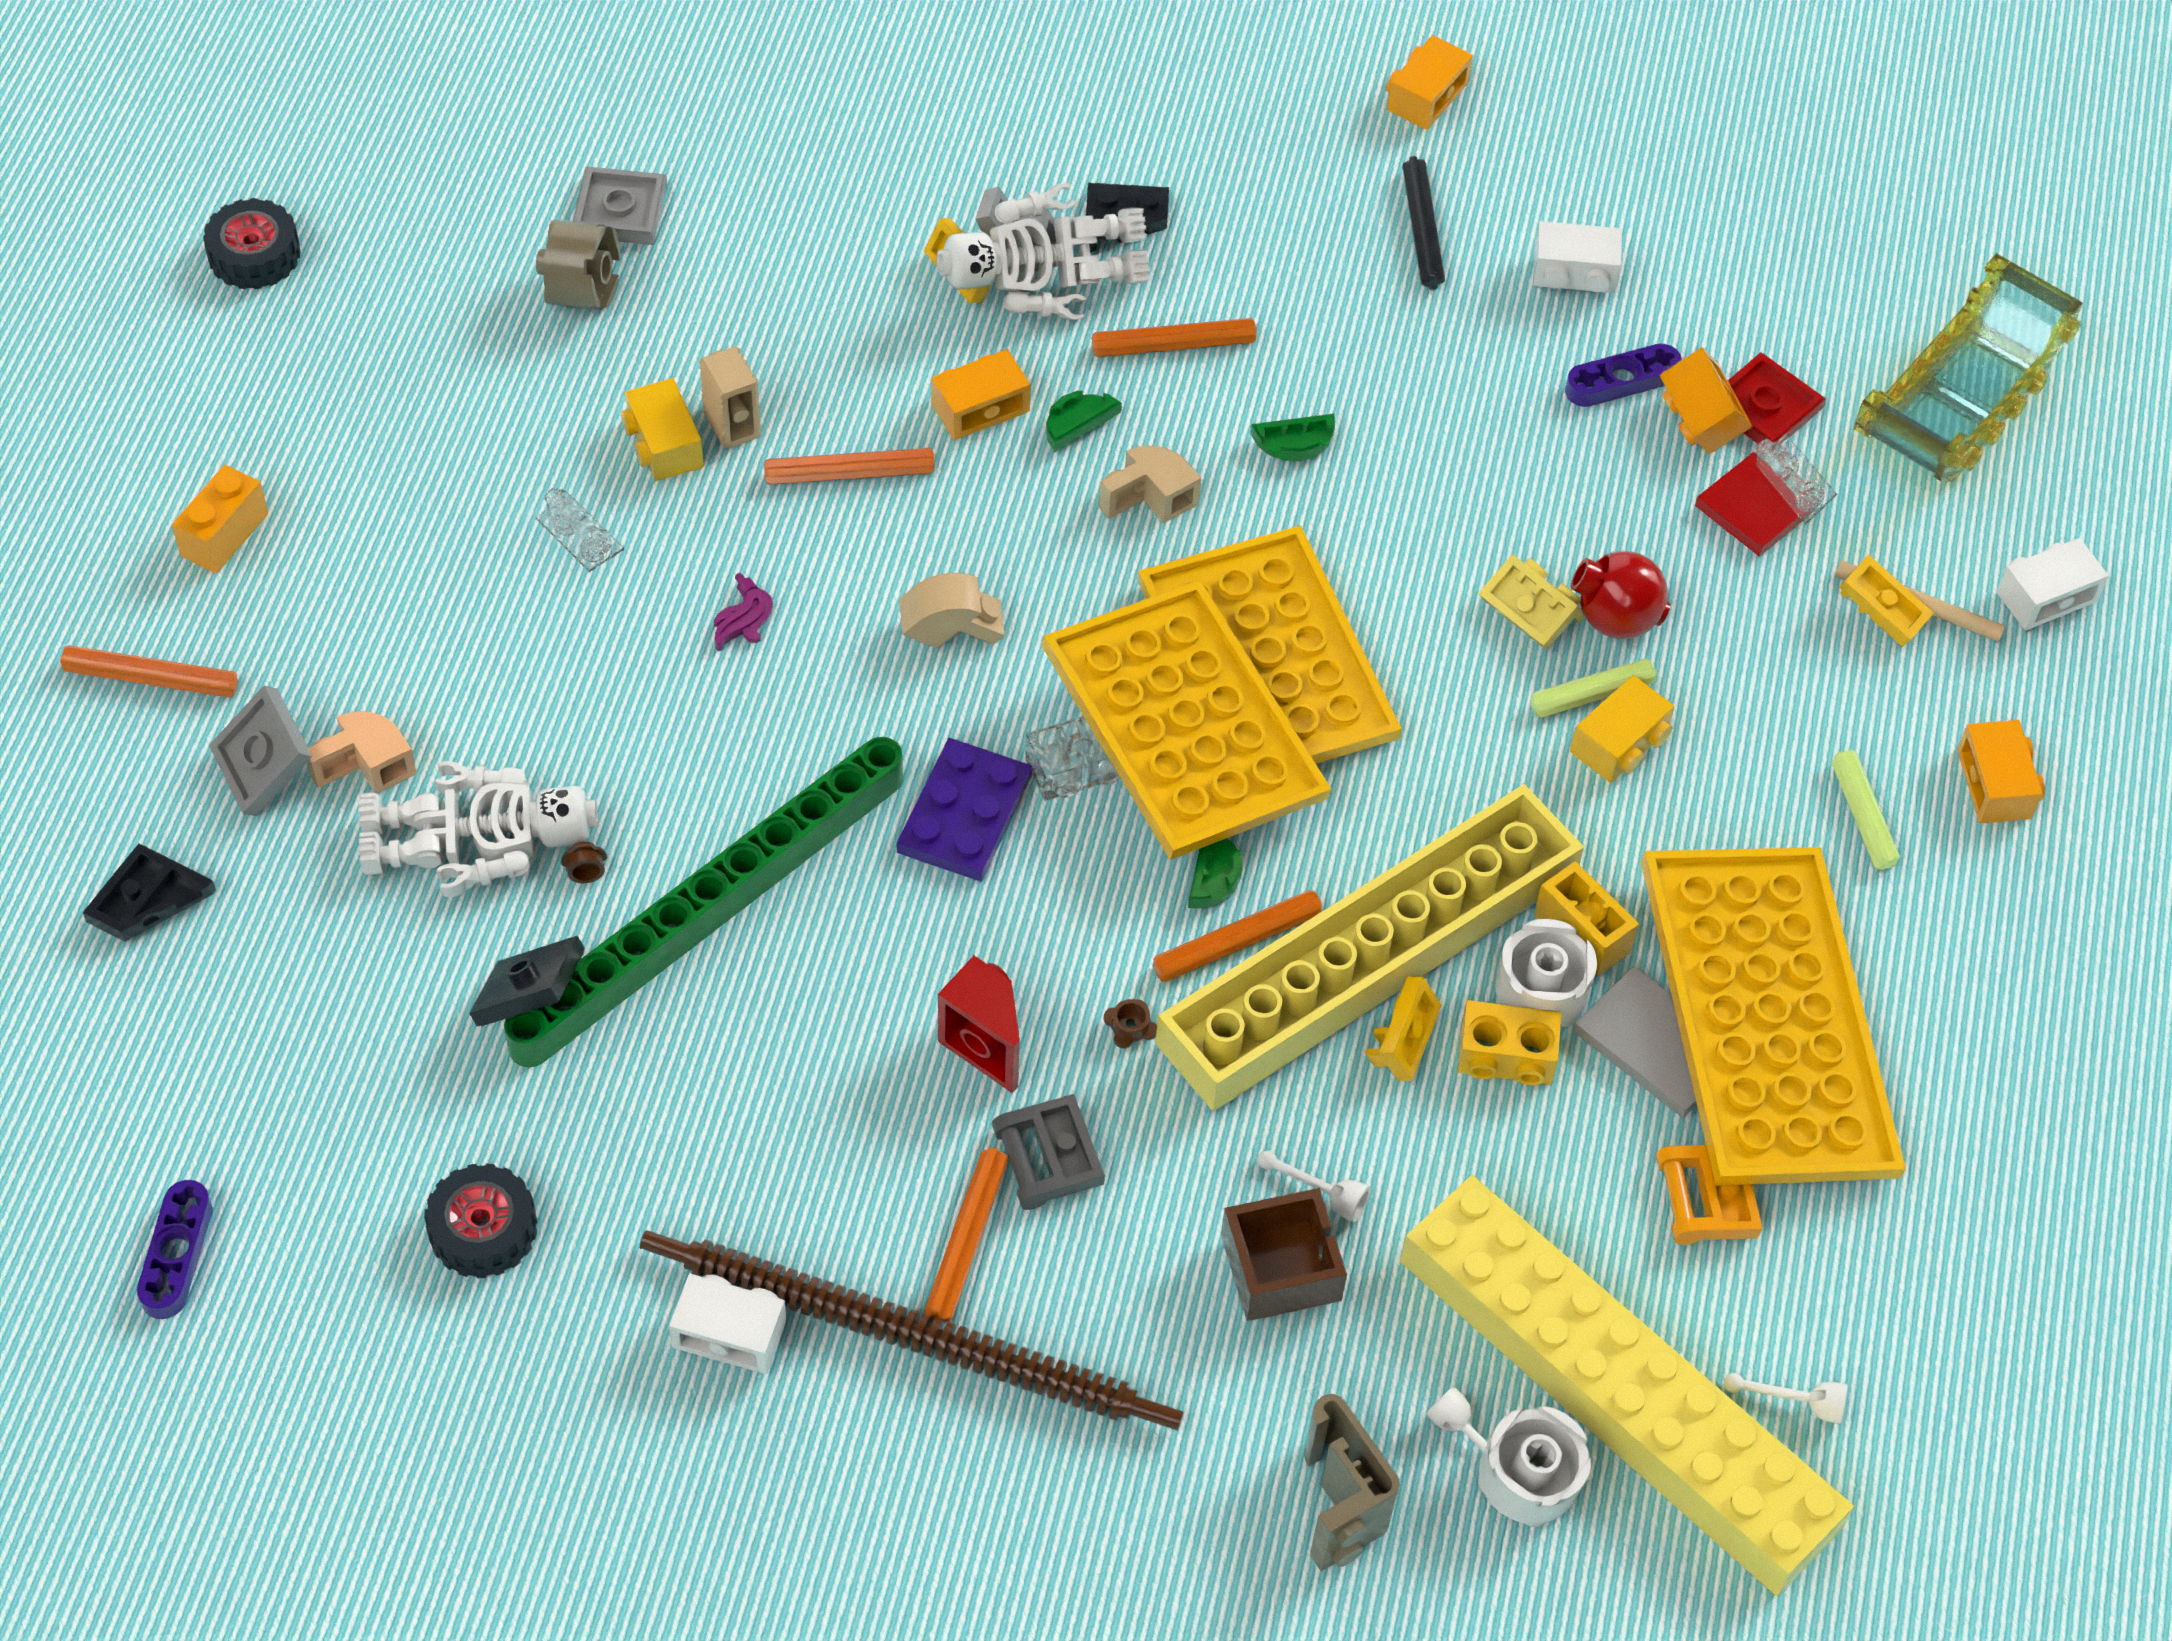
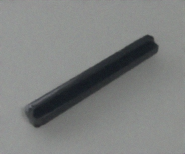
[1402,156,1445,290]

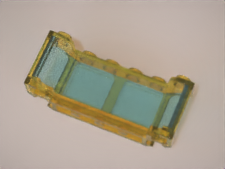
[1853,253,2083,482]

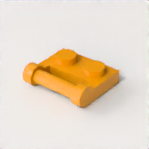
[1656,1145,1763,1245]

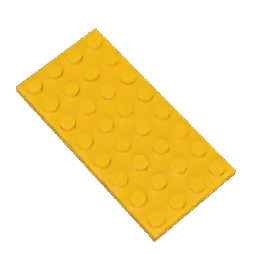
[1641,847,1906,1186]

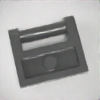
[991,1094,1105,1210]

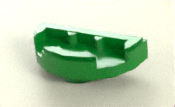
[1046,390,1122,452]
[1250,413,1335,461]
[1188,838,1242,909]

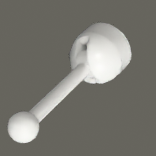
[1258,1150,1371,1222]
[1724,1373,1848,1424]
[1426,1387,1488,1452]

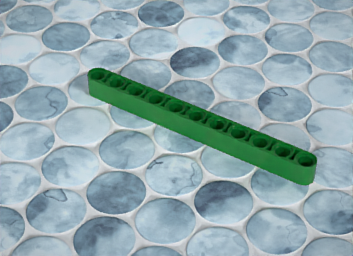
[504,736,903,1067]

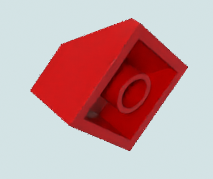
[938,955,1020,1093]

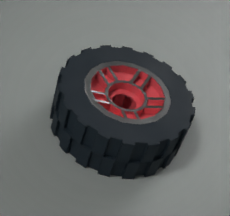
[203,198,301,289]
[424,1163,537,1278]

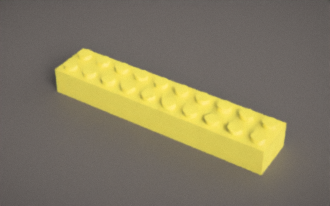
[1155,784,1584,1112]
[1400,1175,1854,1597]

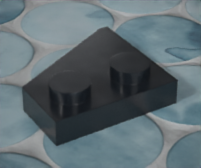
[1086,182,1169,253]
[82,843,216,942]

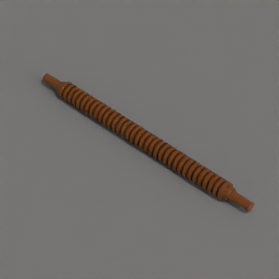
[640,1230,1184,1431]

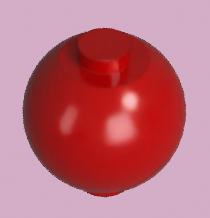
[1571,551,1671,639]

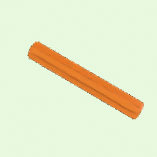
[1091,318,1257,357]
[764,448,935,485]
[60,645,238,698]
[1152,890,1322,982]
[924,1147,1008,1324]

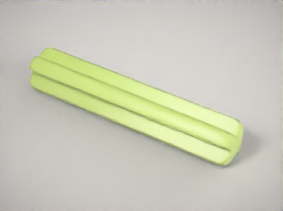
[1530,659,1656,718]
[1832,750,1900,870]

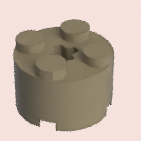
[536,220,620,309]

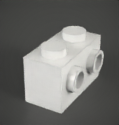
[1533,221,1622,293]
[1996,538,2109,631]
[669,1273,786,1374]

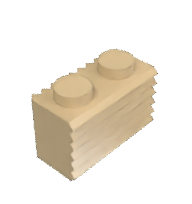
[699,347,761,449]

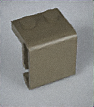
[1304,1394,1400,1571]

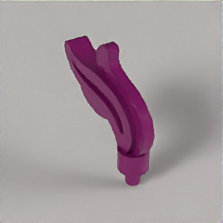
[714,573,773,651]

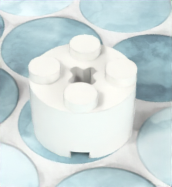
[1495,919,1597,1027]
[1478,1406,1591,1527]

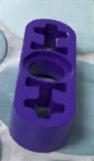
[1565,344,1682,407]
[137,1180,213,1319]

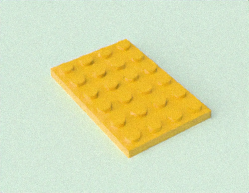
[1137,525,1402,764]
[1041,580,1332,860]

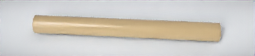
[1835,560,2006,642]

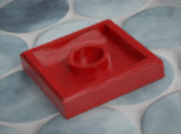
[1728,352,1826,453]
[1695,452,1818,556]

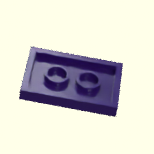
[896,737,1033,882]

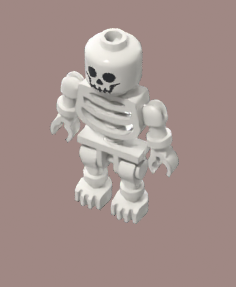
[937,183,1150,320]
[358,761,599,897]

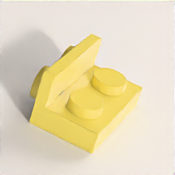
[1478,554,1584,650]

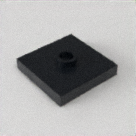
[469,935,585,1027]

